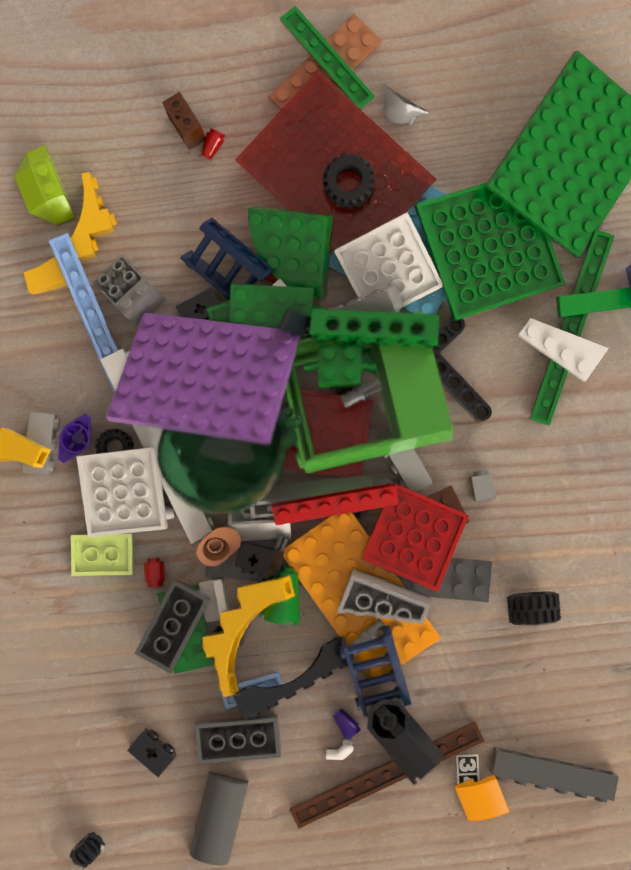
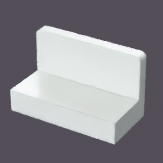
[199,578,228,622]

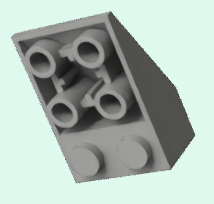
[93,255,165,327]

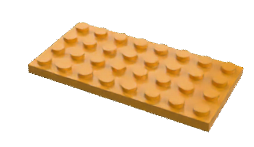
[283,513,441,678]

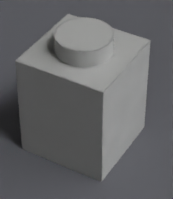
[469,470,496,501]

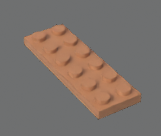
[269,13,382,126]

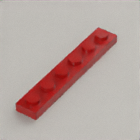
[272,482,399,526]

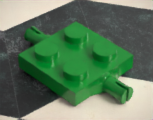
[304,345,376,387]

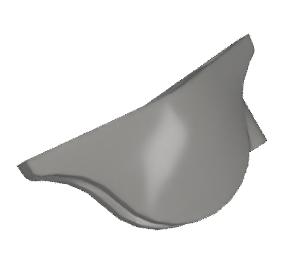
[382,84,429,125]

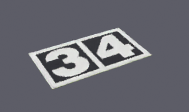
[456,754,480,785]

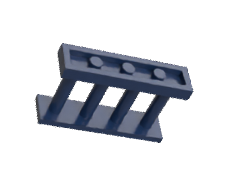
[180,218,274,300]
[339,625,412,717]

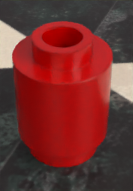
[144,557,165,587]

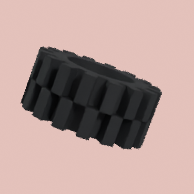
[95,429,134,454]

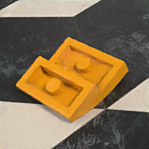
[454,775,509,821]

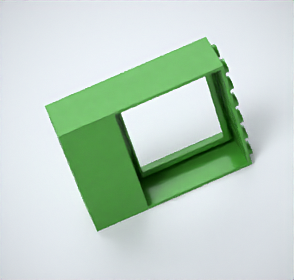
[283,311,453,474]

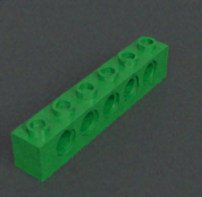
[310,309,439,348]

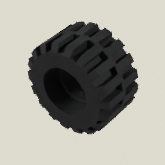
[323,153,375,209]
[507,591,561,625]

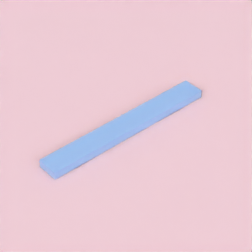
[48,233,118,392]

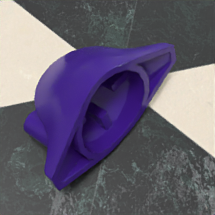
[58,414,91,463]

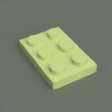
[71,534,134,576]

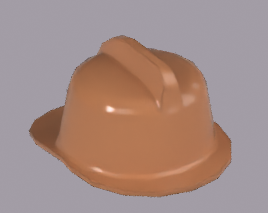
[196,527,241,566]

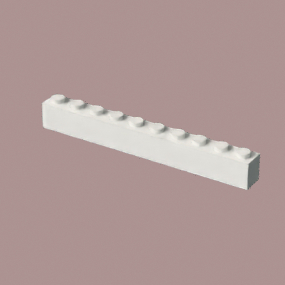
[100,349,216,544]

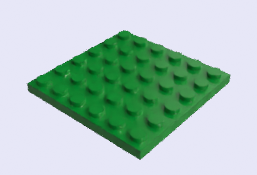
[414,182,566,321]

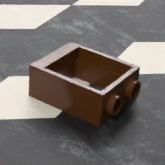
[162,91,205,150]

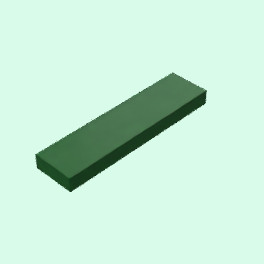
[556,287,631,317]

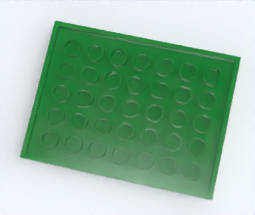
[485,50,631,258]

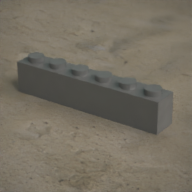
[490,747,619,803]

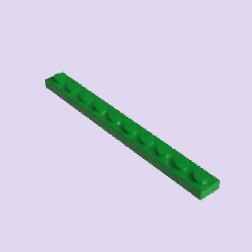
[529,229,615,426]

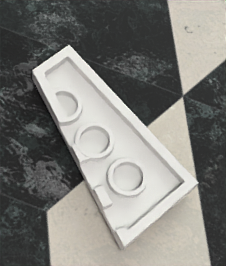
[517,318,609,382]

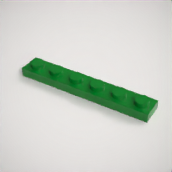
[280,5,375,111]

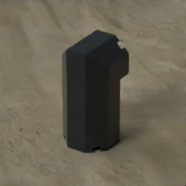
[367,699,446,785]

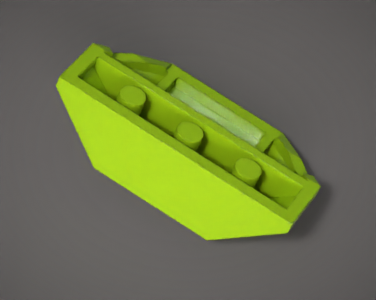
[14,145,76,226]

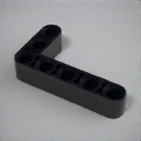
[432,317,492,422]

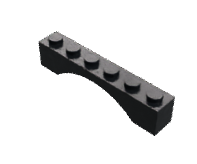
[232,636,354,720]

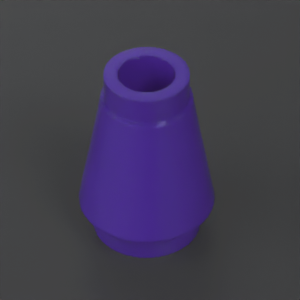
[333,708,361,740]

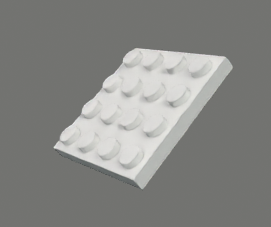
[334,212,443,307]
[76,447,168,537]

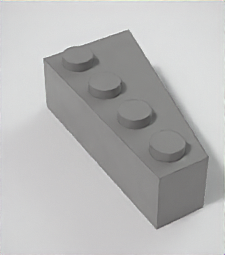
[328,282,404,331]
[337,568,431,624]

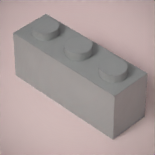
[22,412,60,475]

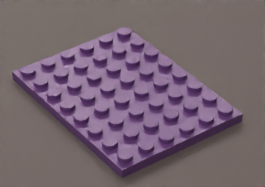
[106,312,301,444]

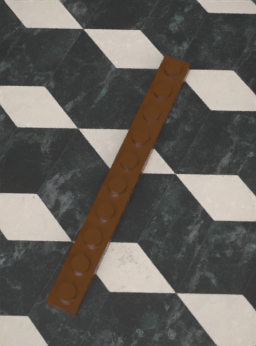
[290,721,484,829]

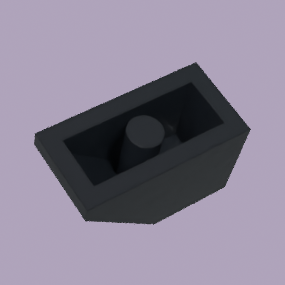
[280,307,311,337]

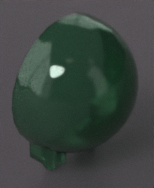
[157,407,303,514]

